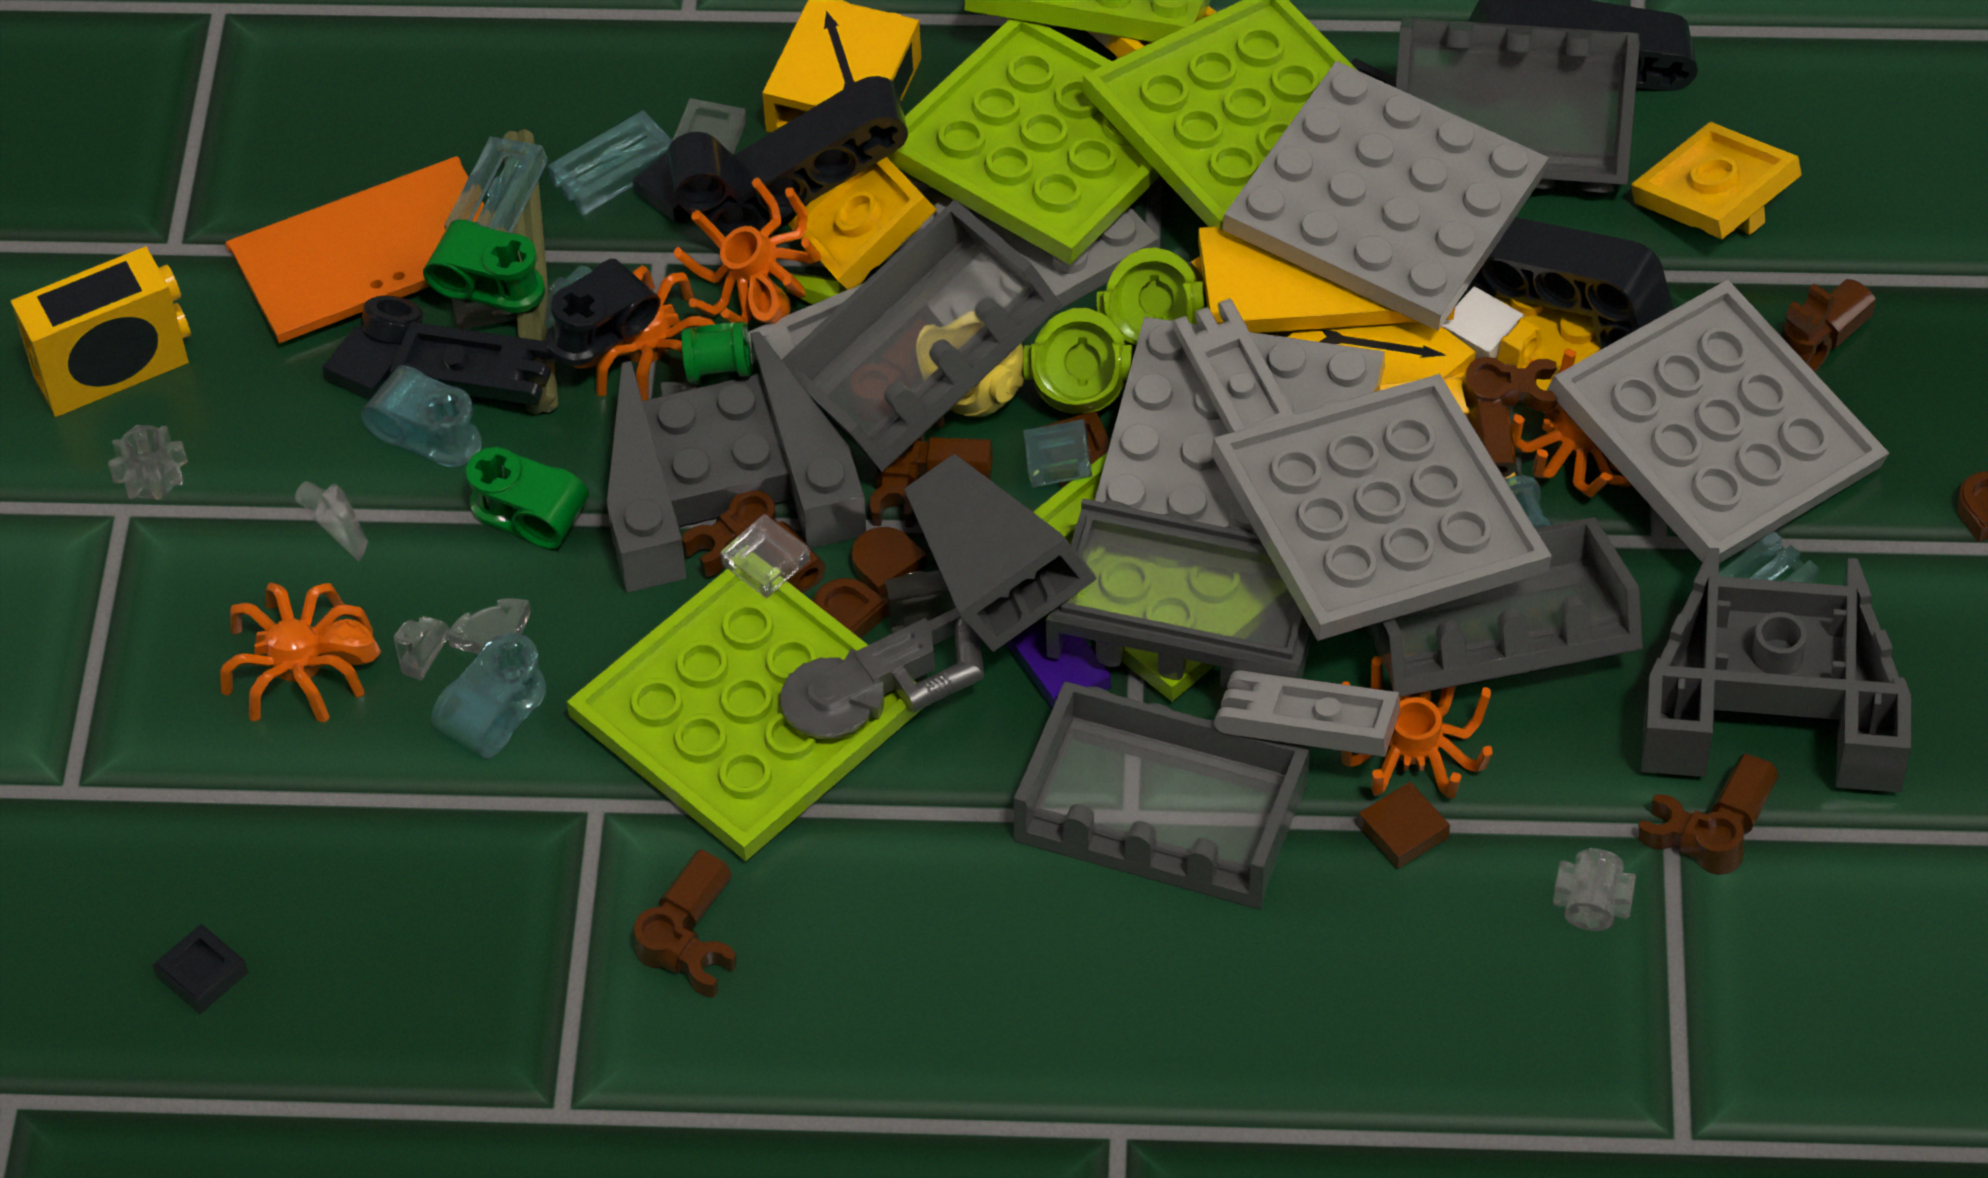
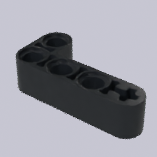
[1456,0,1698,105]
[667,76,908,237]
[1466,217,1673,349]

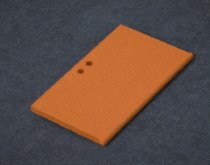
[225,156,500,343]

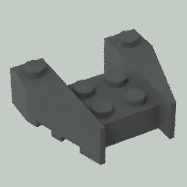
[607,331,866,593]
[1641,548,1911,793]

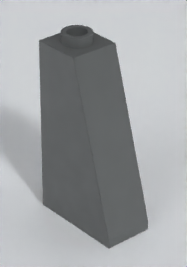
[904,454,1097,652]

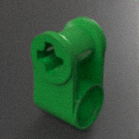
[423,219,545,313]
[681,321,753,387]
[466,447,589,549]

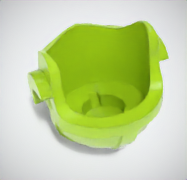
[1097,247,1207,350]
[1023,308,1132,414]

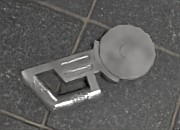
[780,608,984,739]

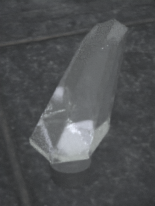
[295,481,368,561]

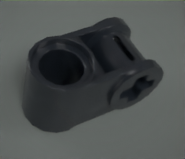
[545,259,661,366]

